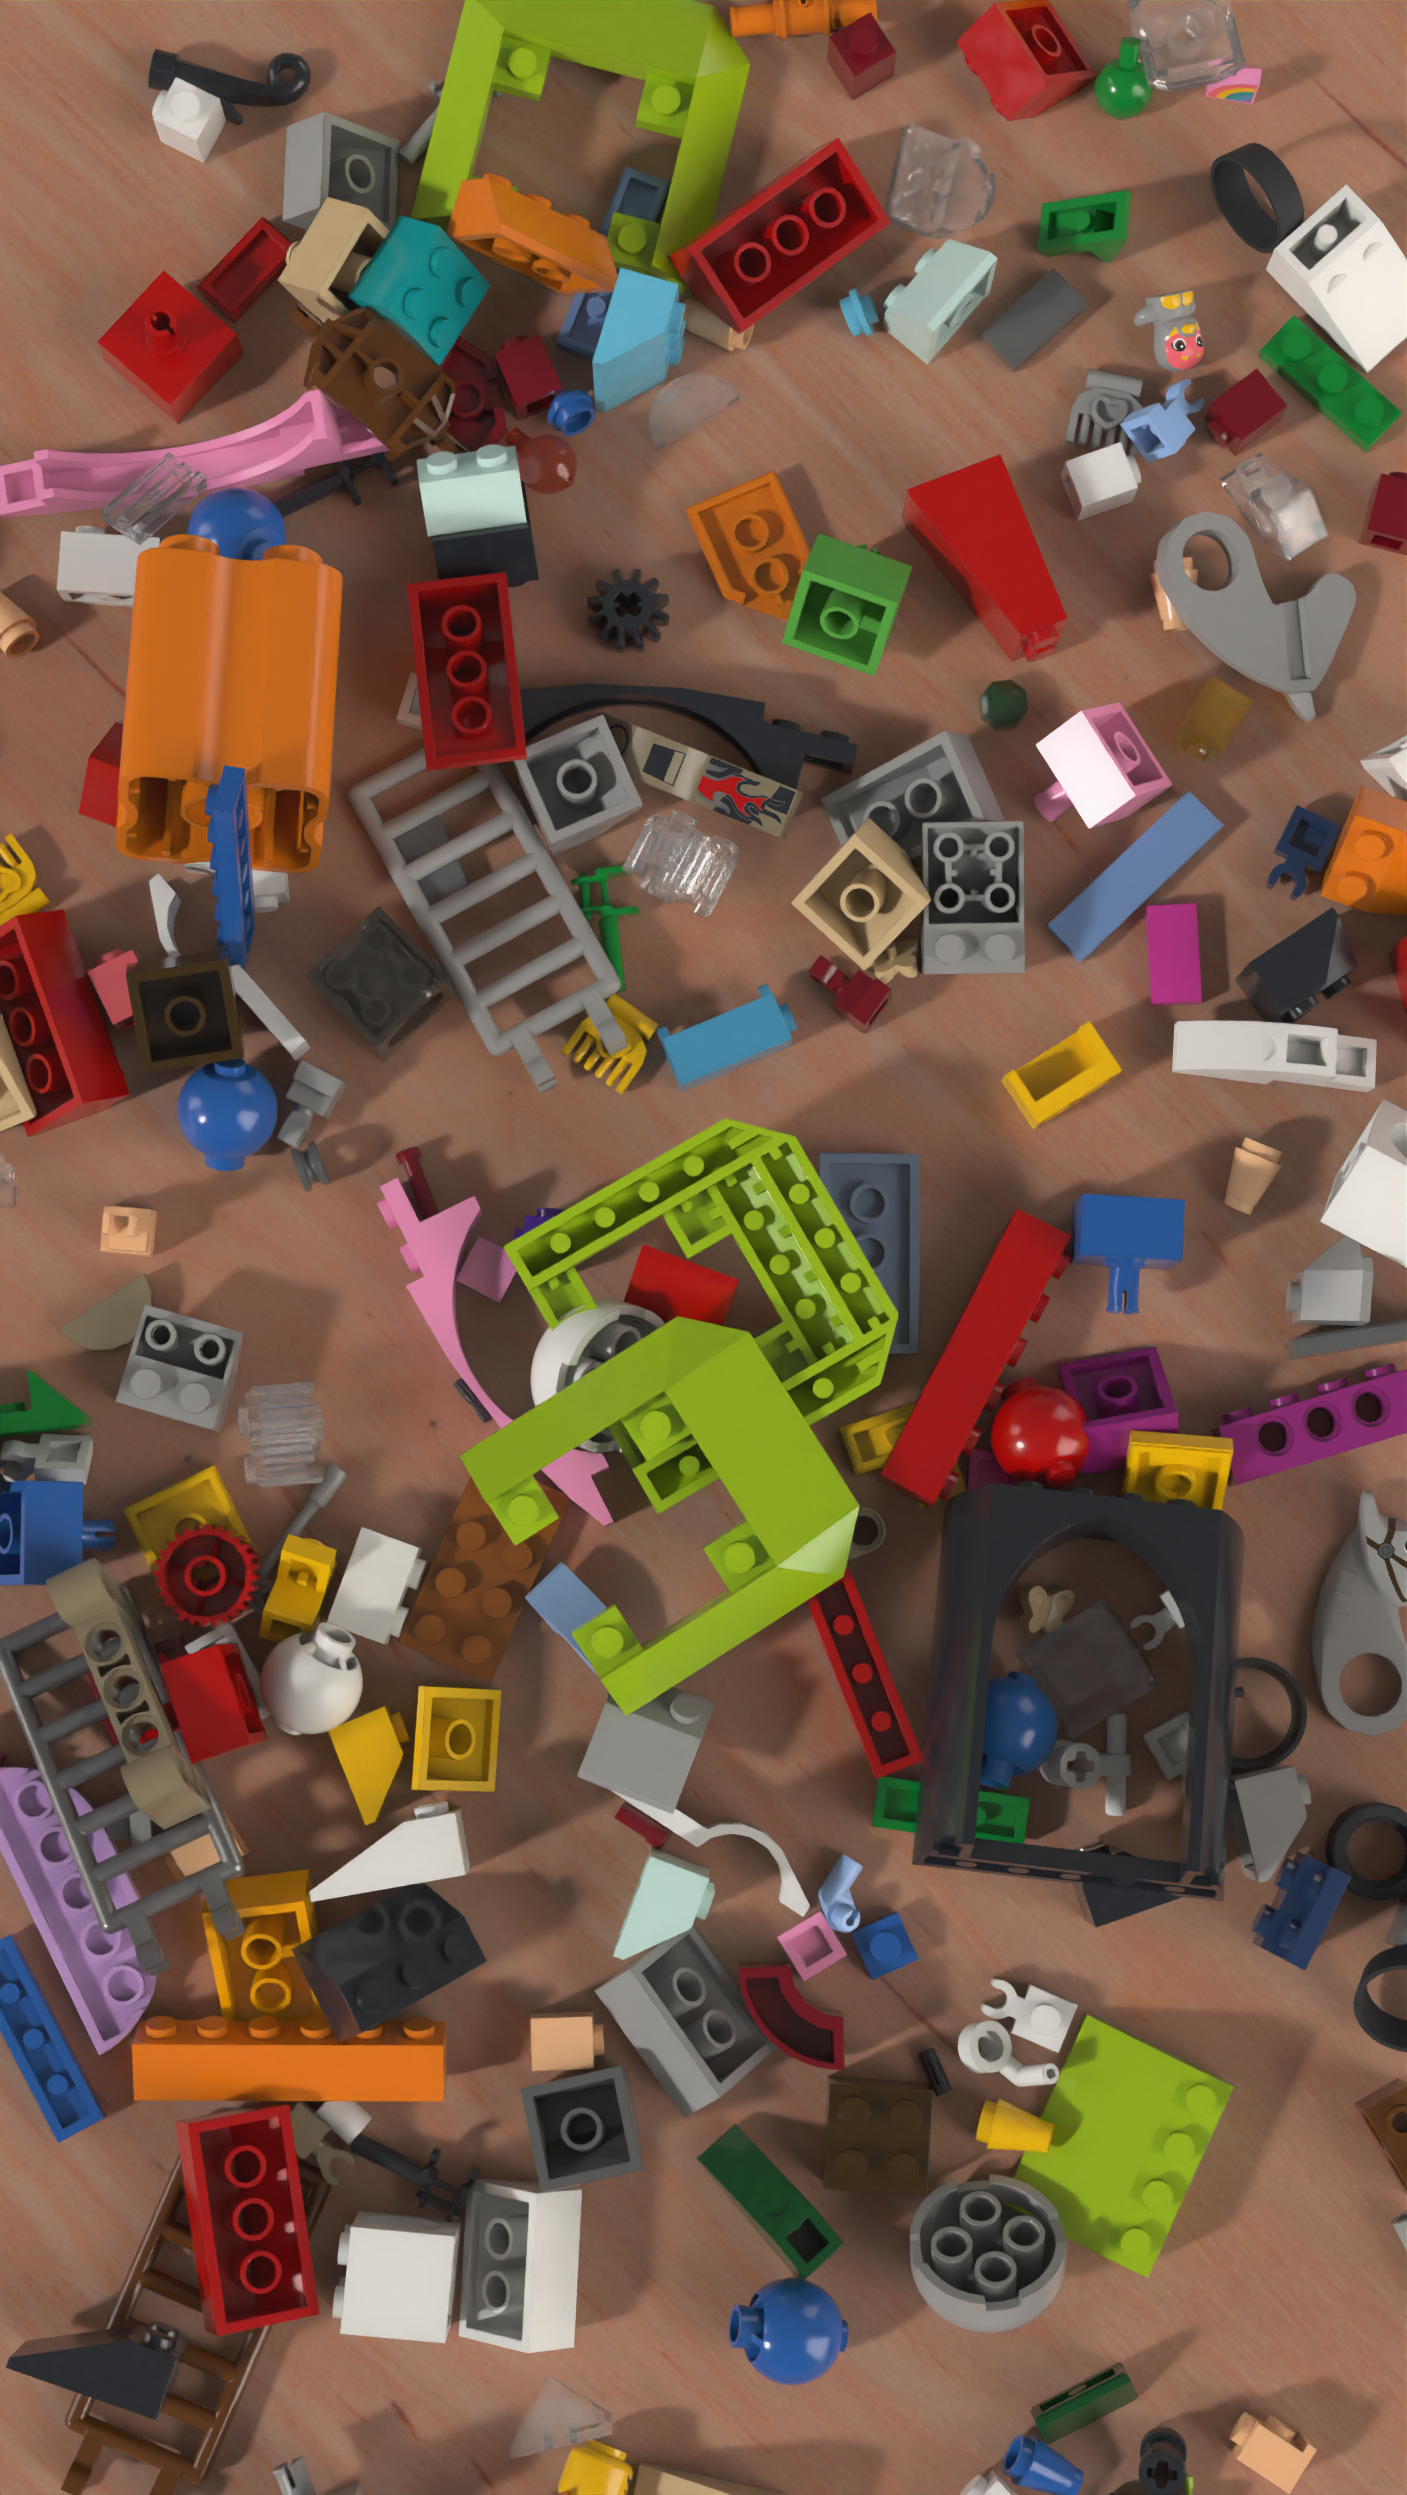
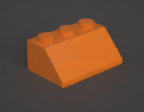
[446,174,618,295]

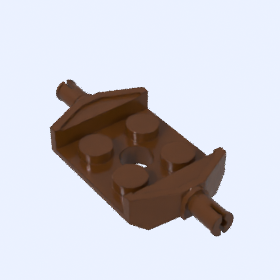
[287,301,471,461]

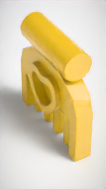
[0,833,51,926]
[561,994,660,1096]

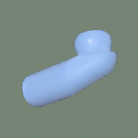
[818,1853,863,1933]

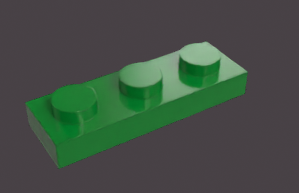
[1258,315,1402,453]
[871,1776,1030,1844]

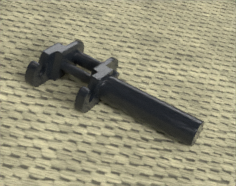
[272,452,399,518]
[350,2133,481,2223]

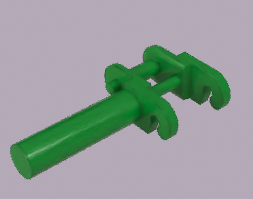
[571,865,639,993]

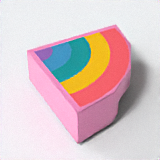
[1205,66,1262,105]

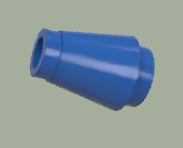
[1003,2435,1084,2495]

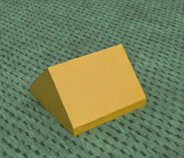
[412,1685,502,1792]

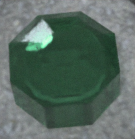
[979,680,1028,731]

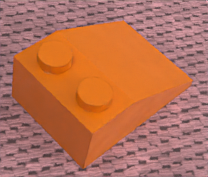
[1320,785,1407,916]

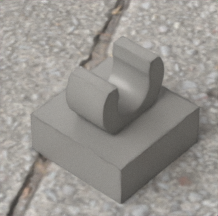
[107,1811,162,1847]

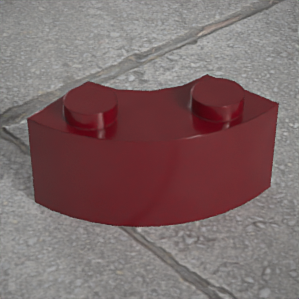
[738,1961,845,2070]

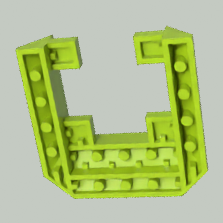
[411,0,751,295]
[503,1118,899,1514]
[459,1316,859,1716]

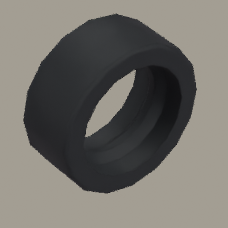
[1325,1801,1407,1901]

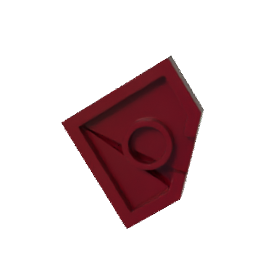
[436,336,507,452]

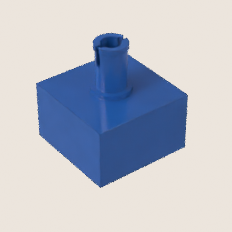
[1070,1193,1185,1314]
[0,1481,115,1586]

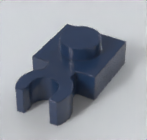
[1266,805,1342,901]

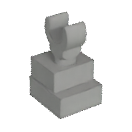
[277,1060,347,1149]

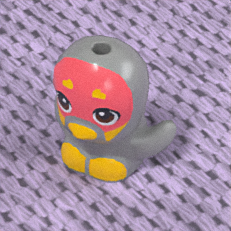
[1134,290,1204,372]

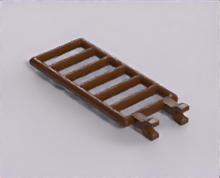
[61,2153,333,2495]

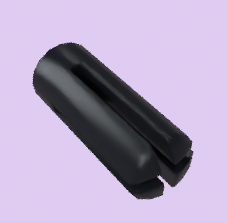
[918,2048,952,2096]

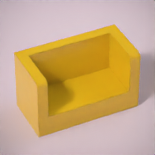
[1001,1021,1122,1130]

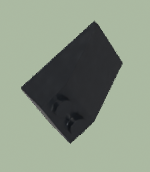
[6,2321,190,2420]

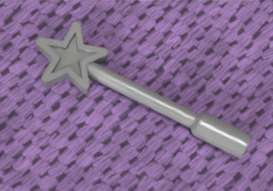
[248,1463,348,1616]

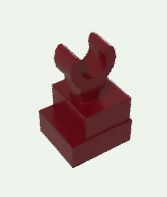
[808,955,892,1034]

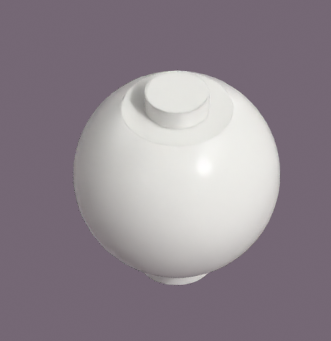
[260,1623,363,1735]

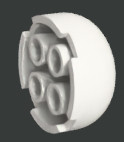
[531,1298,665,1454]

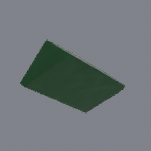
[1030,2363,1137,2444]

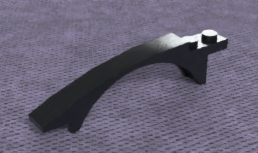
[520,684,858,790]

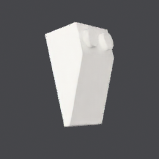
[309,1801,471,1902]

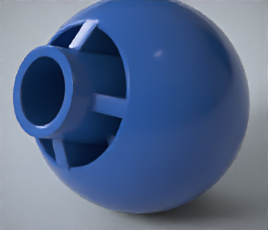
[187,487,287,560]
[177,1058,278,1171]
[980,1671,1058,1790]
[729,2278,848,2385]

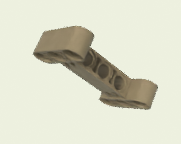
[46,1558,212,1830]

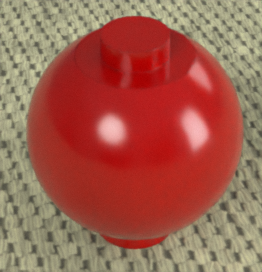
[991,1378,1090,1488]

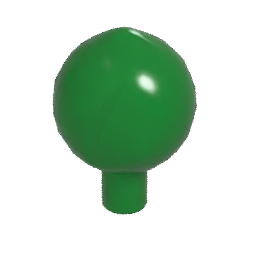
[1095,37,1154,120]

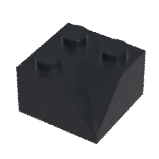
[1235,907,1358,1024]

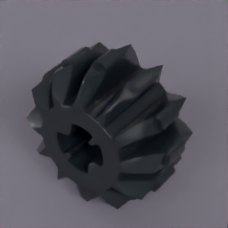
[587,568,670,654]

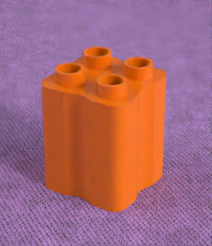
[116,534,343,873]

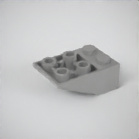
[920,821,1025,974]

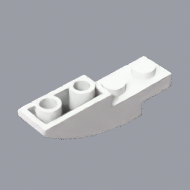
[1172,1021,1377,1092]

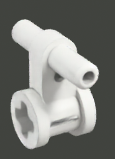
[1039,1713,1132,1816]

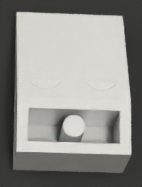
[1266,184,1407,374]

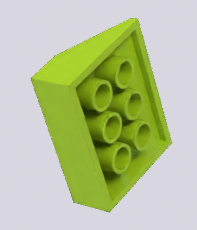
[1003,2014,1234,2278]

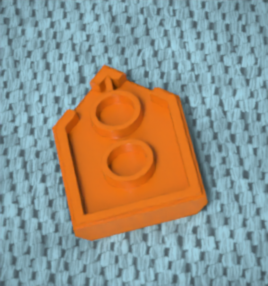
[685,470,811,622]

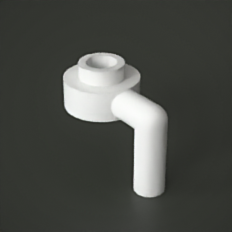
[958,2020,1059,2087]

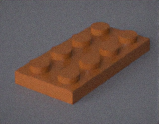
[397,1476,571,1683]

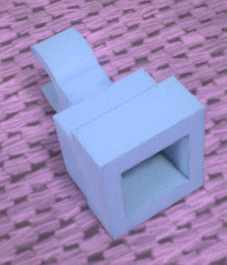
[1120,379,1205,463]

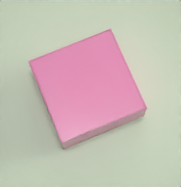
[456,1236,518,1305]
[777,1910,847,1981]

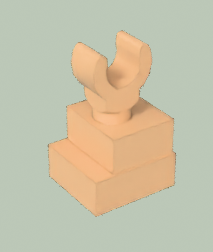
[100,1206,157,1257]

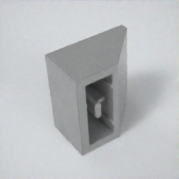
[115,1304,243,1433]

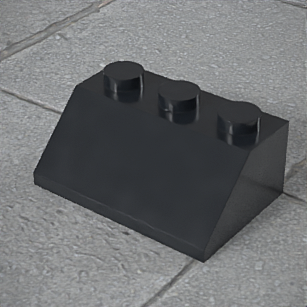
[291,1882,487,2042]

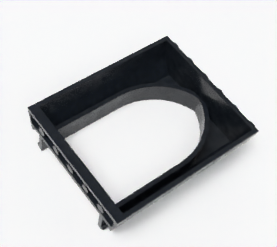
[912,1481,1245,1902]

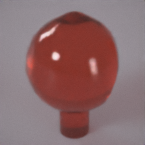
[506,428,578,495]

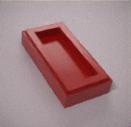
[197,216,293,324]

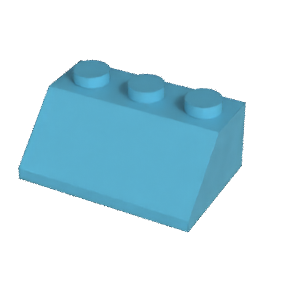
[592,268,686,413]

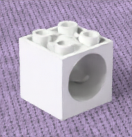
[1320,1099,1407,1268]
[332,2211,461,2344]

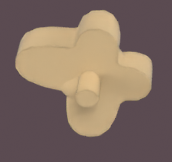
[867,937,920,984]
[1019,1582,1075,1636]

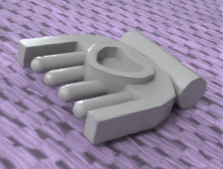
[1064,369,1143,458]

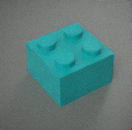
[348,215,491,366]

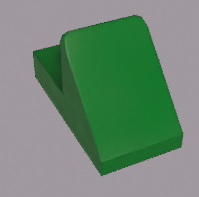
[1037,190,1131,263]
[0,1370,92,1438]

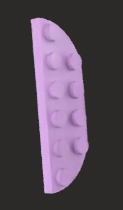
[0,1767,158,2055]

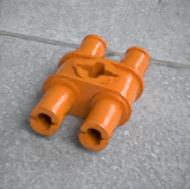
[730,0,877,41]

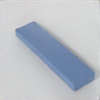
[556,166,671,361]
[1046,791,1224,963]

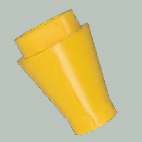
[976,2098,1055,2154]

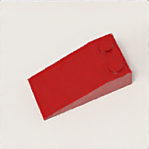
[407,572,527,771]

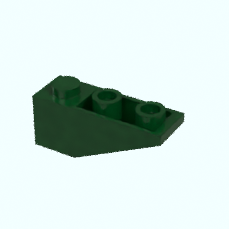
[696,2124,845,2279]

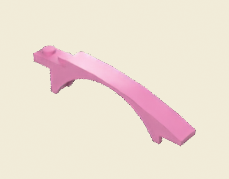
[0,389,390,518]
[377,1178,614,1527]

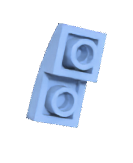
[525,1562,607,1674]

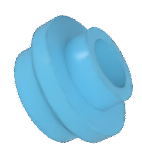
[840,288,880,337]

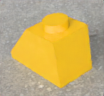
[328,1706,411,1825]

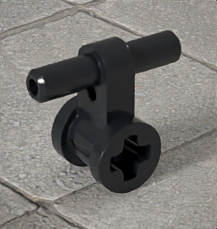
[1108,2427,1187,2495]

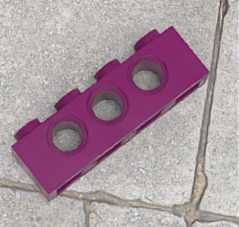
[1211,1363,1407,1487]

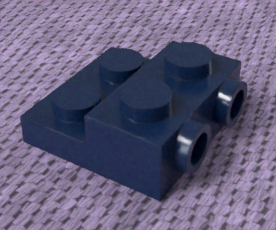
[1251,1852,1351,1970]

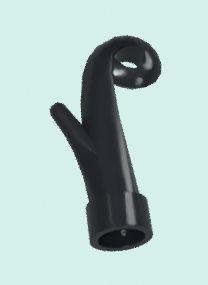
[148,49,311,125]

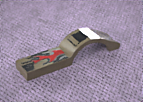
[600,712,803,839]

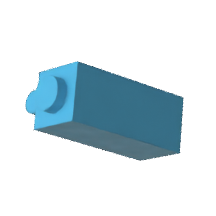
[656,983,797,1092]

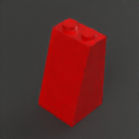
[902,454,1068,662]

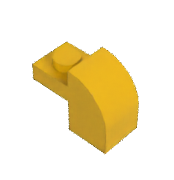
[259,1534,338,1643]

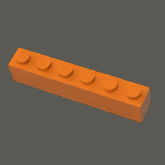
[132,2016,447,2102]

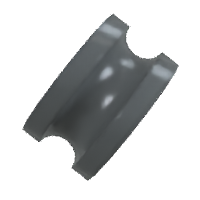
[290,1141,330,1192]

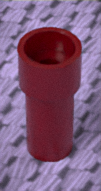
[614,1801,672,1851]

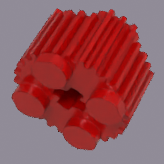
[153,1524,262,1627]

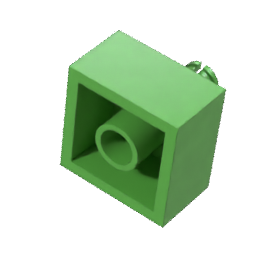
[782,533,913,676]

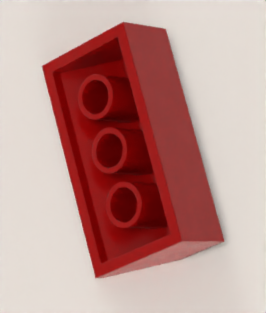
[668,138,891,334]
[0,909,130,1137]
[175,2104,320,2336]

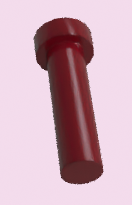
[395,1146,438,1219]

